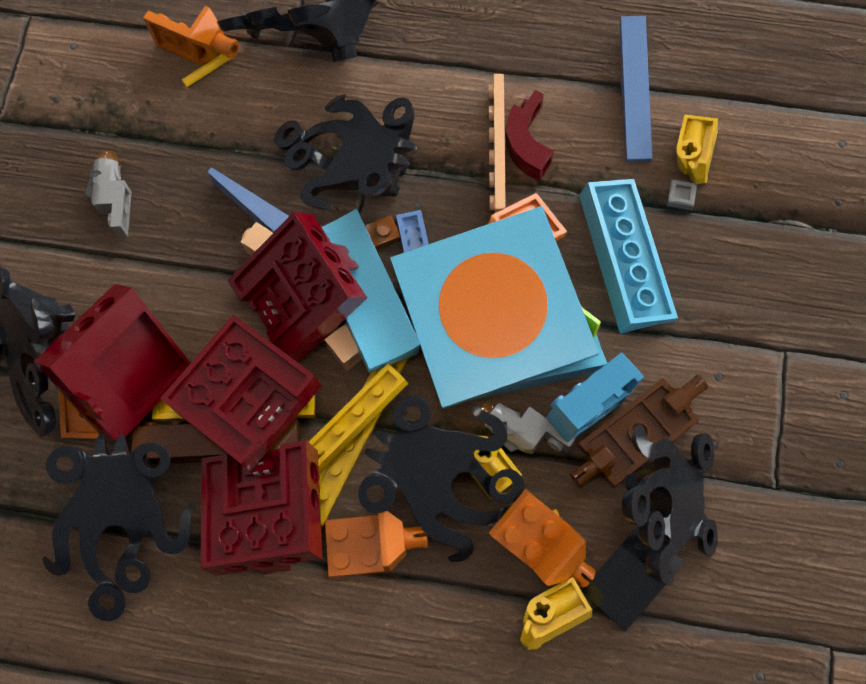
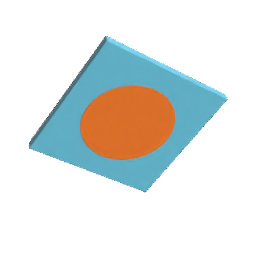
[390,206,599,409]

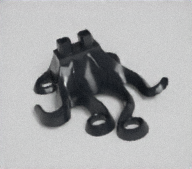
[216,0,378,62]
[274,94,417,210]
[0,266,75,438]
[358,396,525,562]
[622,424,718,585]
[43,434,191,621]

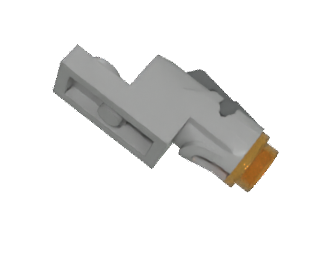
[85,151,132,237]
[481,399,575,454]

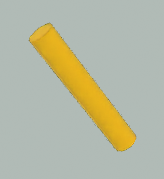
[181,54,231,88]

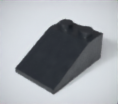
[581,526,685,631]

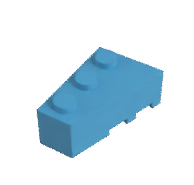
[546,352,644,442]

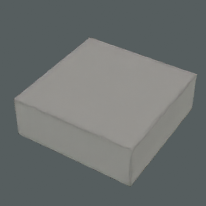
[667,180,697,210]

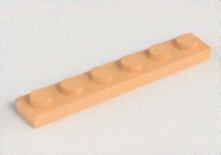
[489,74,505,213]

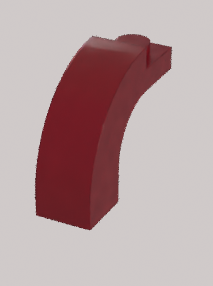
[506,90,554,182]

